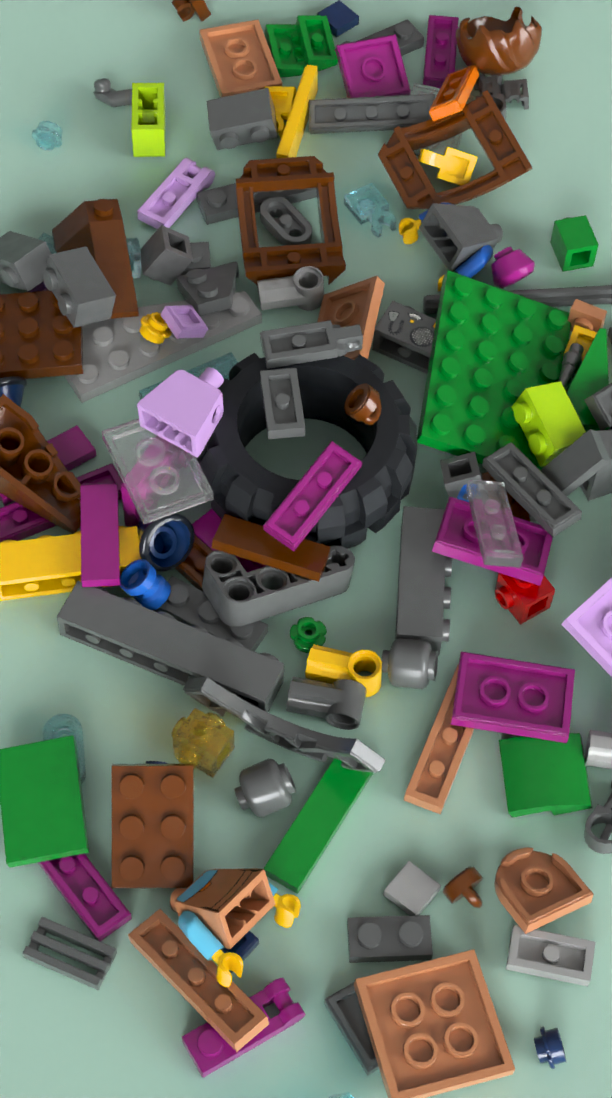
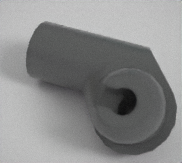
[93,78,132,107]

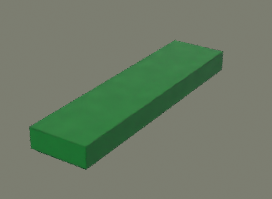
[264,759,373,894]

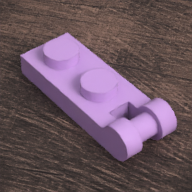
[137,158,215,229]

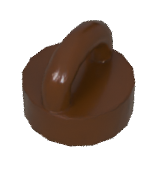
[344,383,382,425]
[443,866,483,908]

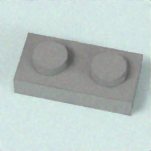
[506,925,595,987]

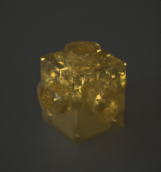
[171,708,235,778]

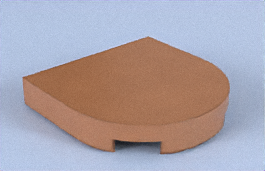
[494,847,594,934]

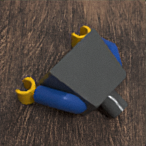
[399,202,503,292]

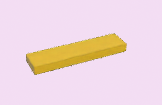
[276,65,318,158]

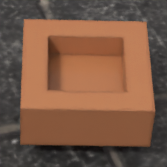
[568,299,607,332]

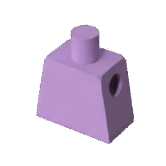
[137,367,224,458]

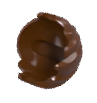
[455,7,542,75]

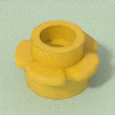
[139,312,172,344]

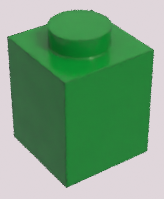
[550,215,599,272]

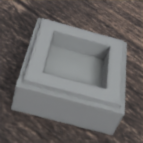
[383,861,441,916]

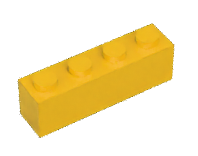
[0,526,141,601]

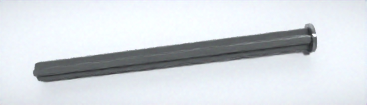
[423,285,612,314]

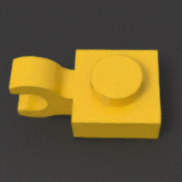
[418,147,478,186]

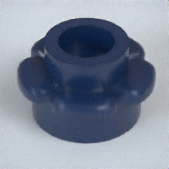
[534,1026,567,1069]

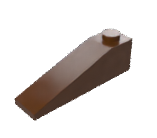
[52,199,139,319]
[0,394,81,534]

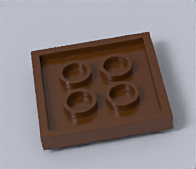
[0,290,83,379]

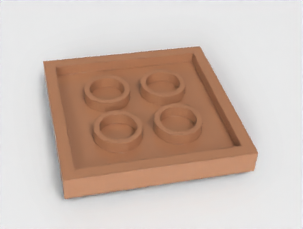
[354,949,515,1098]

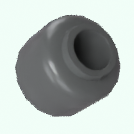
[381,638,438,689]
[234,759,296,817]

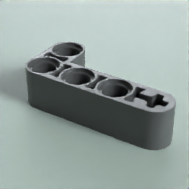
[202,546,355,627]

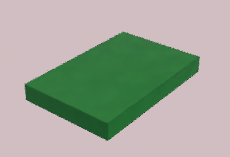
[0,735,89,868]

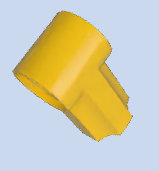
[305,644,382,698]

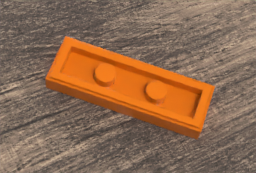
[429,65,479,121]

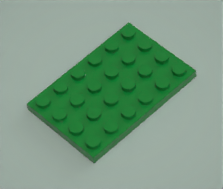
[417,270,571,470]

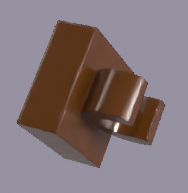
[171,0,211,22]

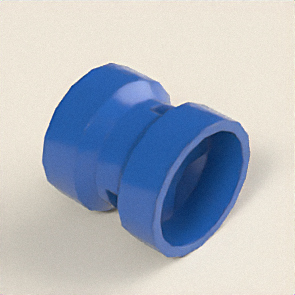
[120,559,171,610]

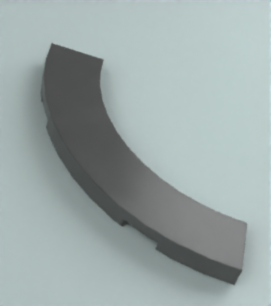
[183,677,385,773]

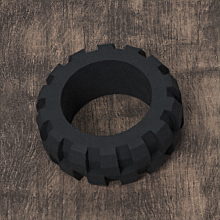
[196,353,417,549]

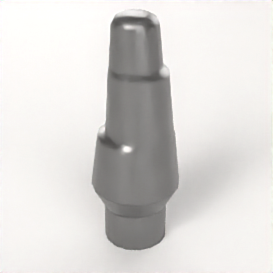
[558,343,584,389]

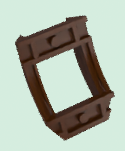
[378,90,532,209]
[236,156,346,285]

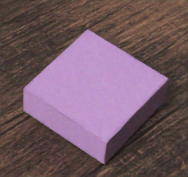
[160,305,208,339]

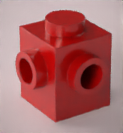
[495,573,555,625]

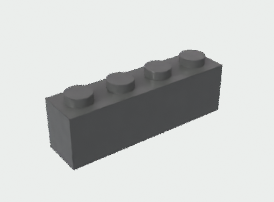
[395,506,452,655]

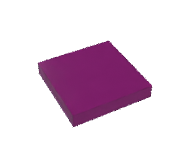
[335,34,411,98]

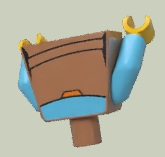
[170,868,301,987]

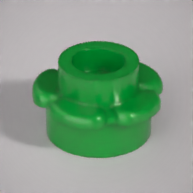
[290,617,327,653]

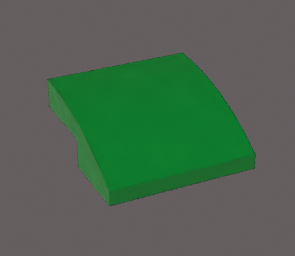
[264,15,338,78]
[499,733,593,818]

